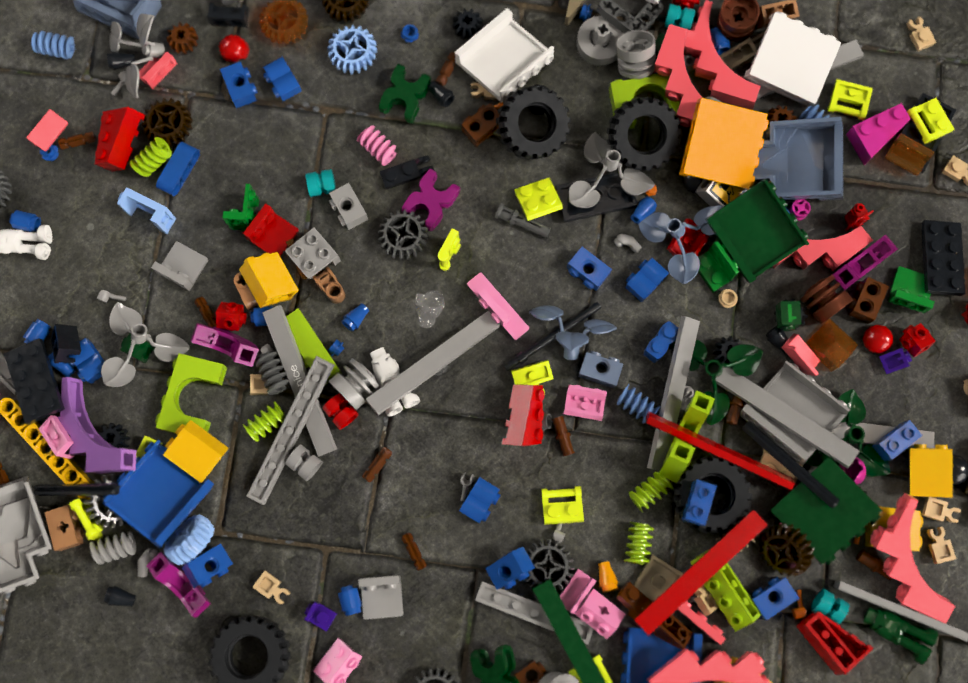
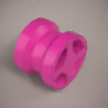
[788,199,811,221]

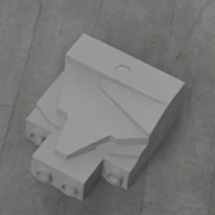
[0,476,52,594]

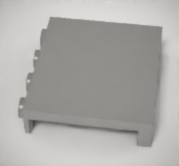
[740,360,850,465]

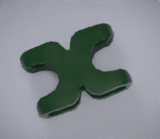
[379,64,431,124]
[470,645,520,683]

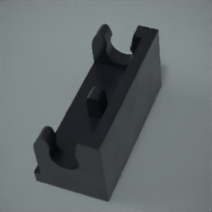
[207,3,249,28]
[51,324,81,364]

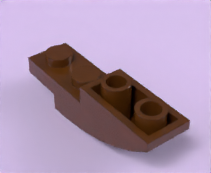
[616,581,693,650]

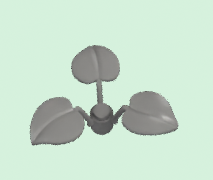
[109,14,165,98]
[569,132,655,208]
[101,302,190,387]

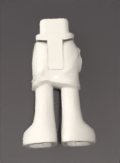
[0,225,52,260]
[370,347,421,417]

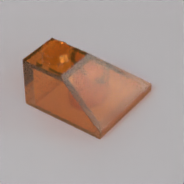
[806,318,858,372]

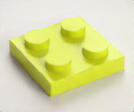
[514,177,563,221]

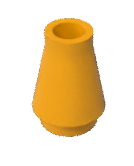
[598,561,619,593]

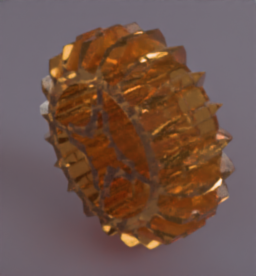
[259,0,309,45]

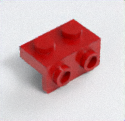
[667,219,709,256]

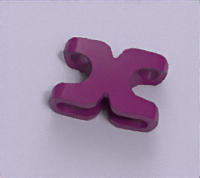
[402,169,460,231]

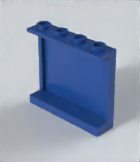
[103,439,214,549]
[620,627,702,683]

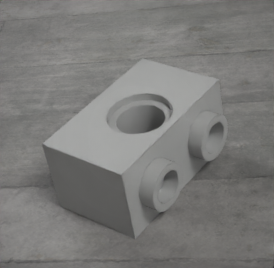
[329,183,368,230]

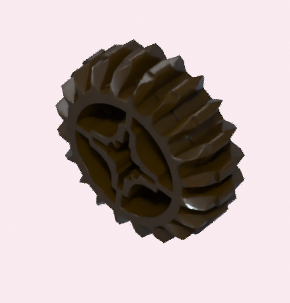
[322,0,370,23]
[142,98,193,148]
[759,523,814,577]

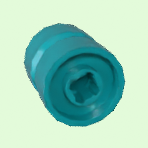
[664,4,695,30]
[306,169,336,197]
[811,588,850,625]

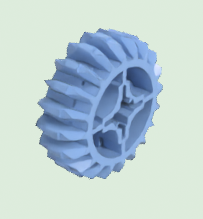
[327,24,377,74]
[163,514,214,565]

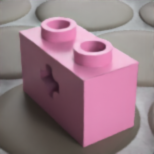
[575,589,625,639]

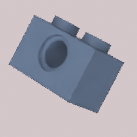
[578,351,623,389]

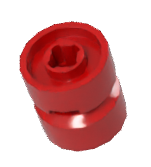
[322,393,359,430]

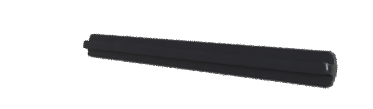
[743,421,840,508]
[33,483,121,496]

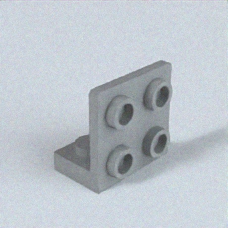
[285,227,341,279]
[151,241,208,291]
[359,575,403,620]

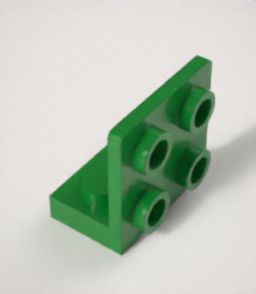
[223,184,259,231]
[698,241,739,293]
[888,266,935,313]

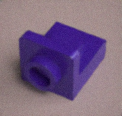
[879,348,912,374]
[304,601,338,632]

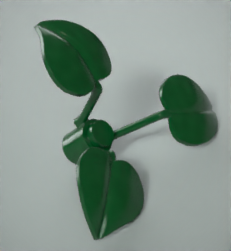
[674,340,763,425]
[805,389,890,477]

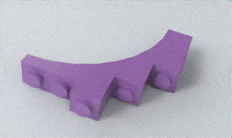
[58,377,136,474]

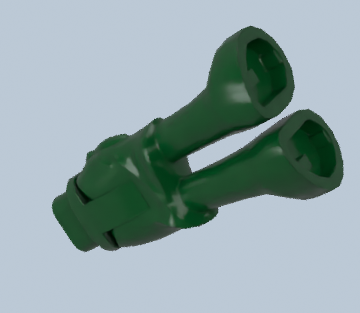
[862,607,938,665]

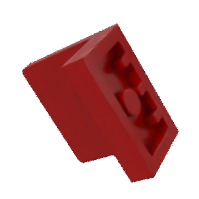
[243,203,299,256]

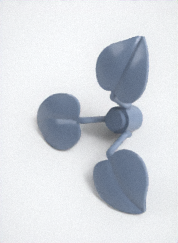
[639,205,723,284]
[529,305,617,360]

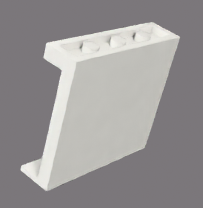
[455,8,554,103]
[744,12,841,107]

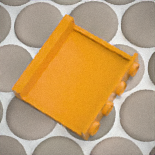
[679,98,769,191]

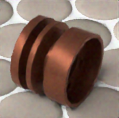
[717,0,760,42]
[800,274,853,324]

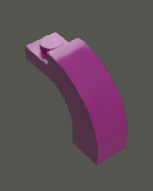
[833,235,898,290]
[190,323,259,367]
[146,552,211,618]

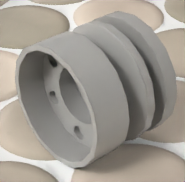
[616,30,656,79]
[328,358,381,410]

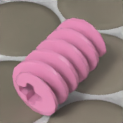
[357,125,396,166]

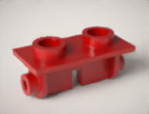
[845,203,874,231]

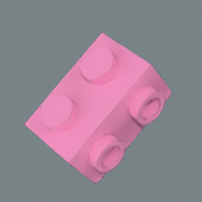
[563,385,607,421]
[313,638,362,683]

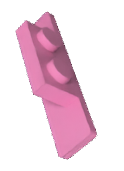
[467,272,529,340]

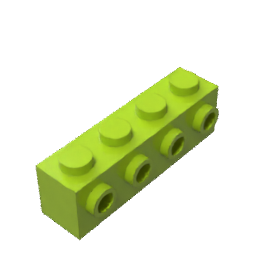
[690,548,762,632]

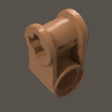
[312,266,345,304]
[234,272,258,310]

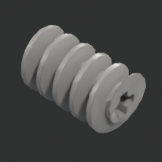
[90,531,136,565]

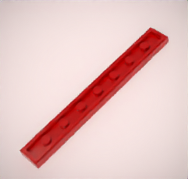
[646,411,795,490]
[634,510,767,636]

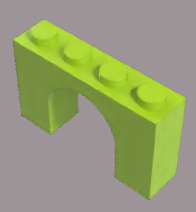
[609,74,681,129]
[155,353,227,434]
[658,391,715,483]

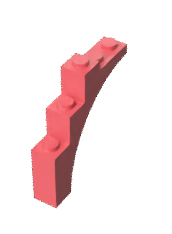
[684,0,761,110]
[654,24,703,127]
[773,226,873,271]
[870,493,955,624]
[646,649,770,683]

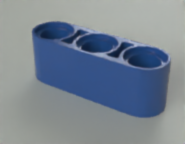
[156,142,200,196]

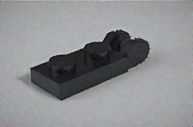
[380,155,434,190]

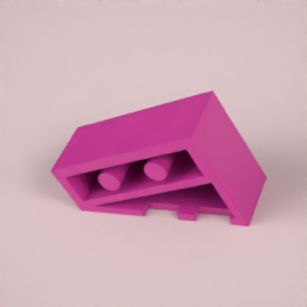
[846,103,911,165]

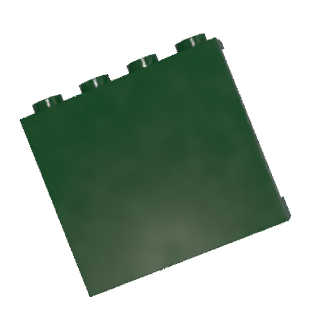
[705,179,809,283]
[769,457,882,565]

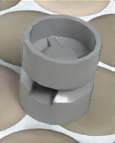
[285,445,323,481]

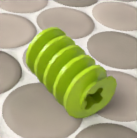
[130,137,172,177]
[242,401,286,442]
[629,472,674,513]
[624,522,654,565]

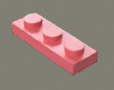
[677,601,726,645]

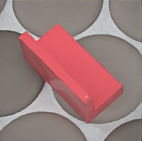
[139,52,177,90]
[26,109,68,151]
[781,334,820,376]

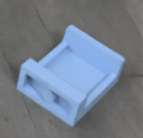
[117,187,176,234]

